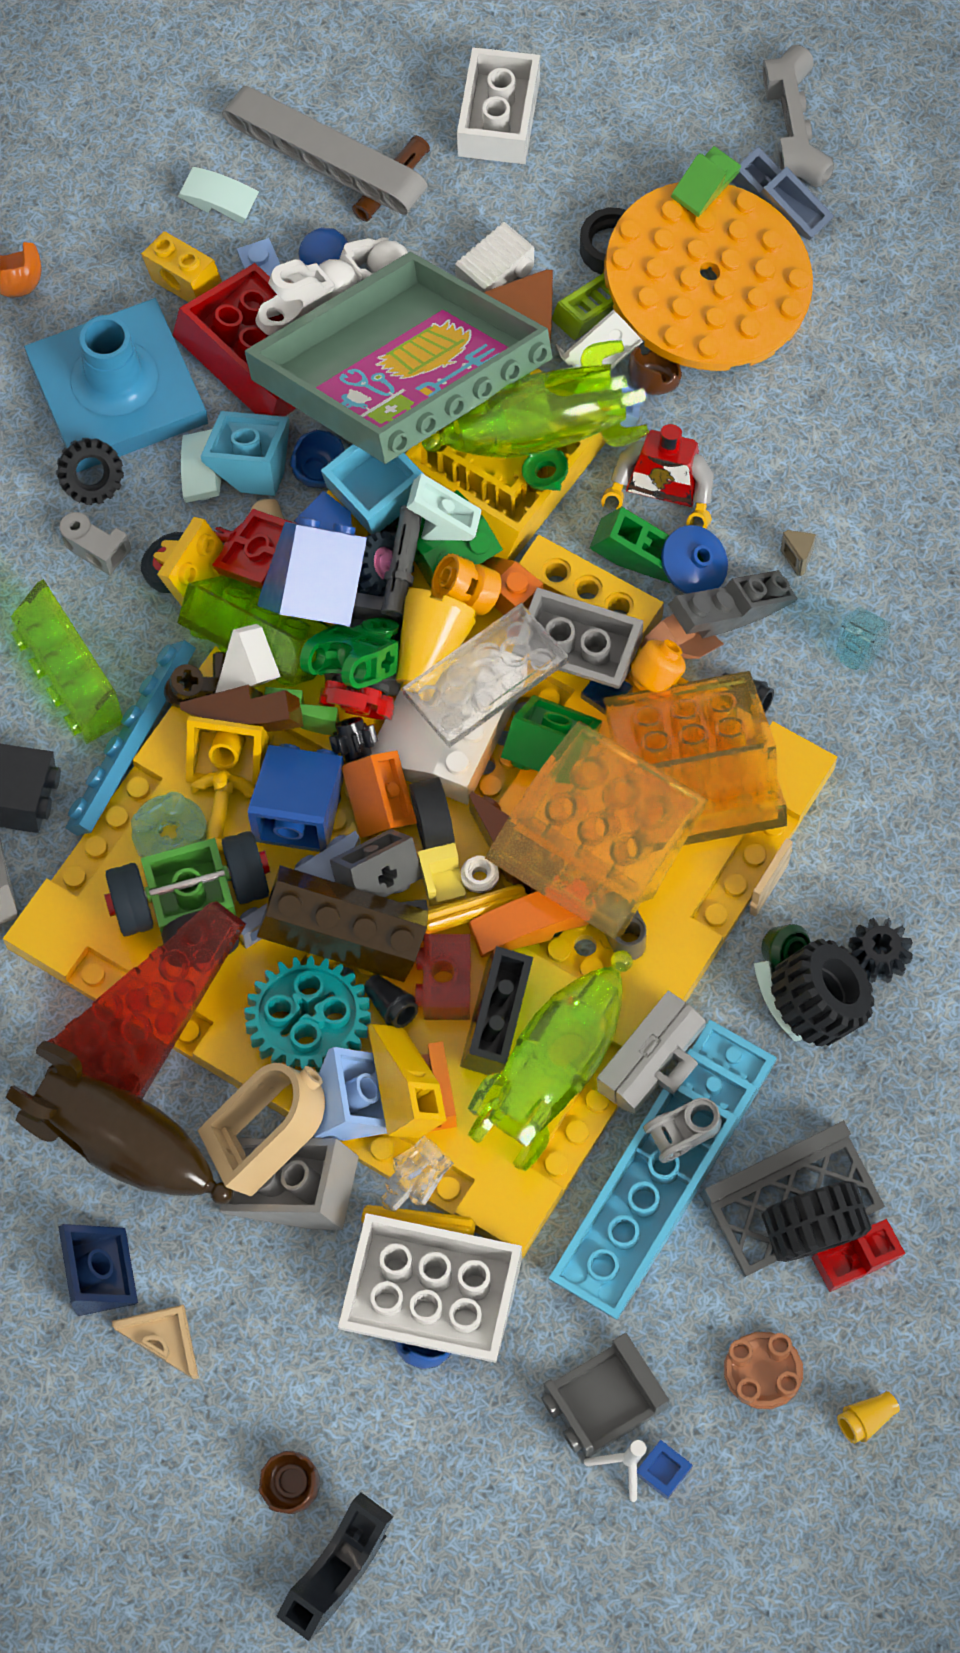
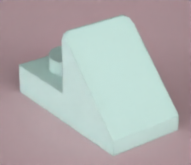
[406,473,482,541]

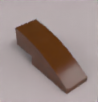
[180,685,304,732]

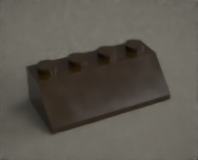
[257,865,428,982]

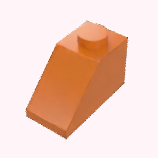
[481,556,543,627]

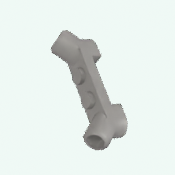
[763,45,834,188]

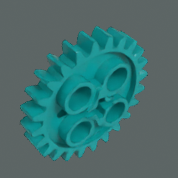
[244,956,371,1074]

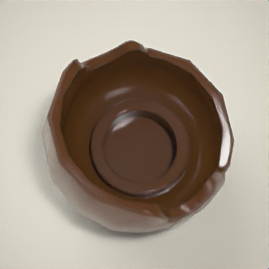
[628,347,682,395]
[258,1451,320,1514]

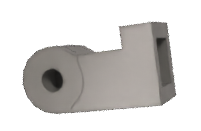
[59,512,131,575]

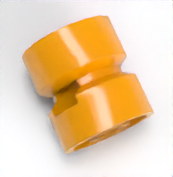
[431,554,502,616]

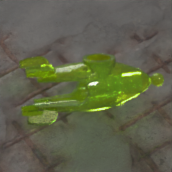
[422,340,649,458]
[468,950,633,1171]

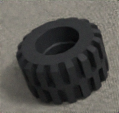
[771,939,874,1047]
[761,1181,872,1262]

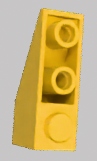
[368,1024,446,1138]

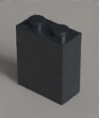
[0,743,61,833]

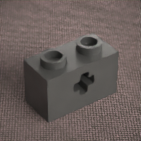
[330,829,423,897]

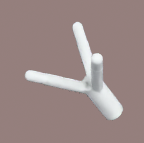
[584,1440,647,1502]

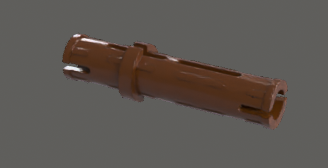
[352,135,430,222]

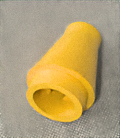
[837,1391,900,1444]

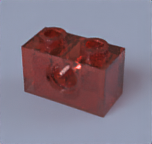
[415,934,471,1020]

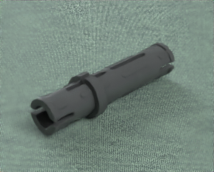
[380,505,422,618]

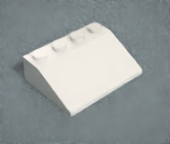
[371,643,527,805]
[338,1213,522,1363]

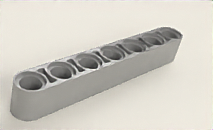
[222,86,428,215]

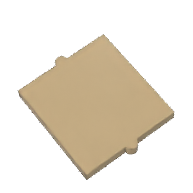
[749,838,793,917]

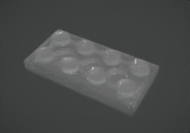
[402,603,568,748]

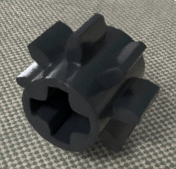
[329,717,378,762]

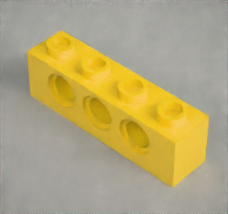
[519,534,664,648]

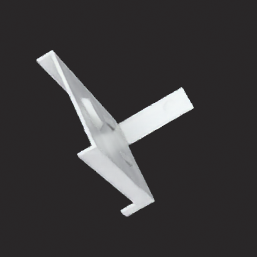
[556,310,643,376]

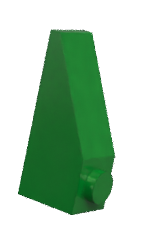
[589,506,703,584]

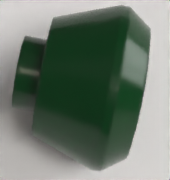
[761,924,811,970]

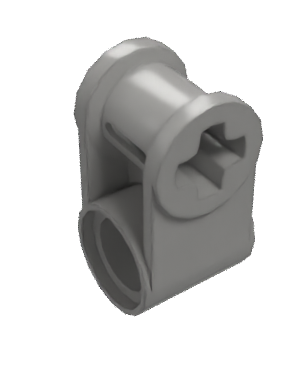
[643,1098,721,1163]

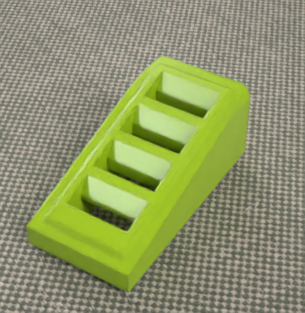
[552,273,614,340]

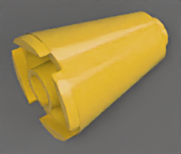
[396,588,477,697]

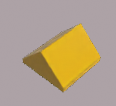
[186,716,269,789]

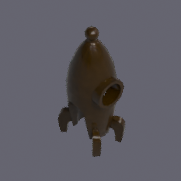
[5,1041,233,1205]

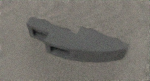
[668,570,798,638]

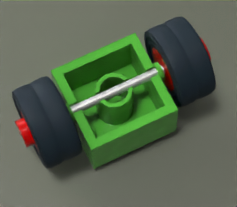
[104,831,271,936]

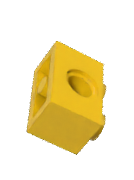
[141,231,222,302]

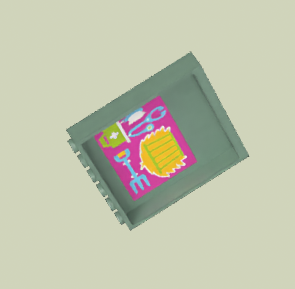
[245,252,553,464]

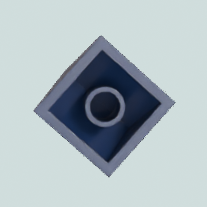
[58,1224,138,1316]

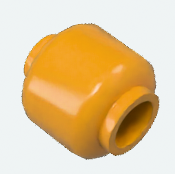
[630,639,686,695]

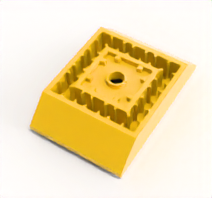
[405,368,617,564]

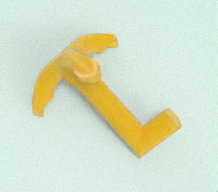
[190,770,254,854]

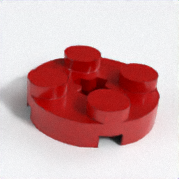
[318,680,395,720]

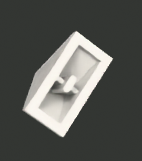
[215,624,281,693]

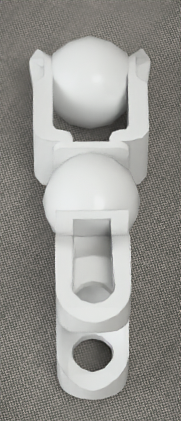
[255,237,408,336]

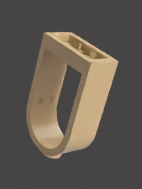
[197,1063,325,1197]

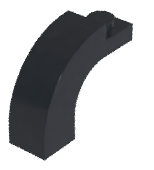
[276,1492,394,1641]

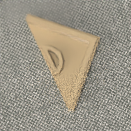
[112,1304,199,1379]

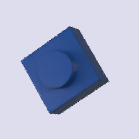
[637,1440,693,1500]

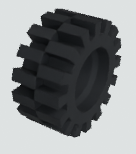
[56,437,124,505]

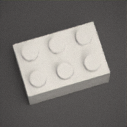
[457,47,540,164]

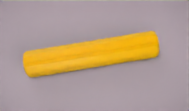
[425,884,527,935]
[361,1205,475,1236]

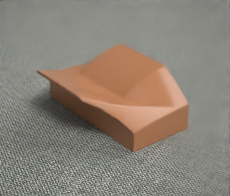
[640,614,724,660]

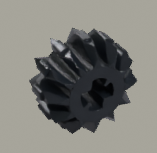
[848,917,913,983]

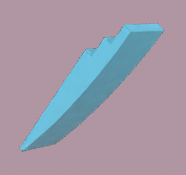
[549,1019,777,1320]

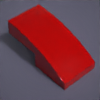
[811,1219,906,1292]

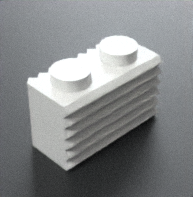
[455,222,534,292]

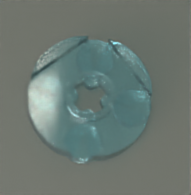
[131,792,207,858]

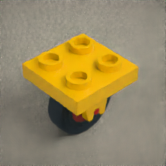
[141,517,228,620]

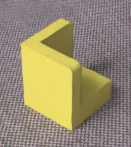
[418,843,466,906]

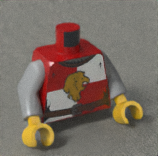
[601,424,714,529]

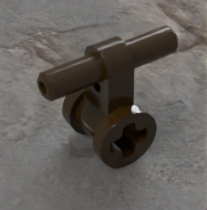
[164,652,226,708]

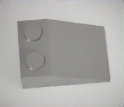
[220,1138,359,1230]

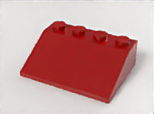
[172,263,296,417]

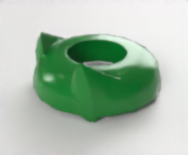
[522,448,568,491]

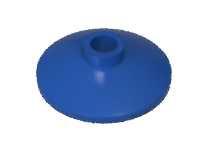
[661,525,728,594]

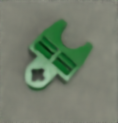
[300,618,399,689]

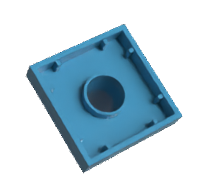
[24,298,208,473]

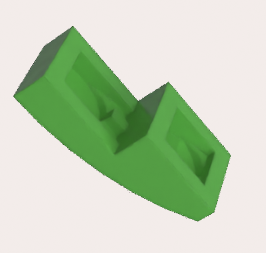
[264,687,339,736]

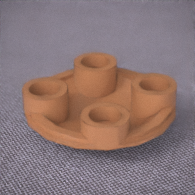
[724,1332,803,1409]

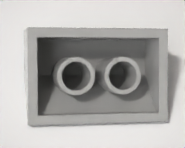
[512,587,643,689]

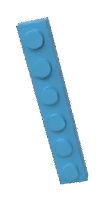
[65,640,196,836]

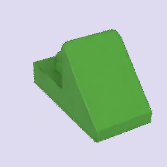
[671,146,741,217]

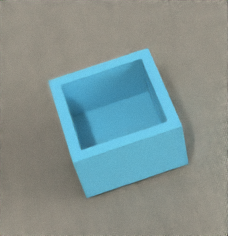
[321,444,424,534]

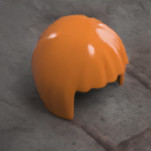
[0,242,42,298]

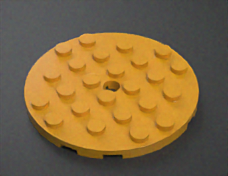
[604,182,813,371]

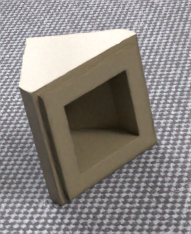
[780,530,816,576]

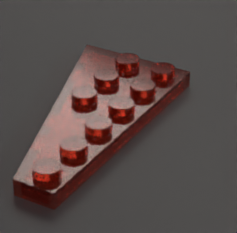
[47,901,246,1099]

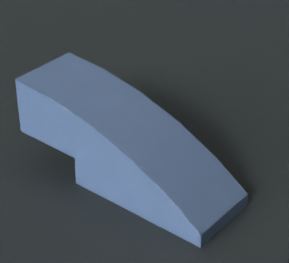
[731,146,834,240]

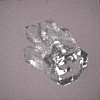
[381,1135,454,1211]

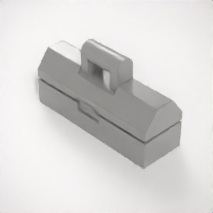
[597,990,706,1114]

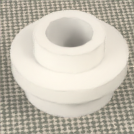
[461,856,499,893]

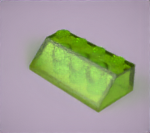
[177,576,331,686]
[10,579,123,744]

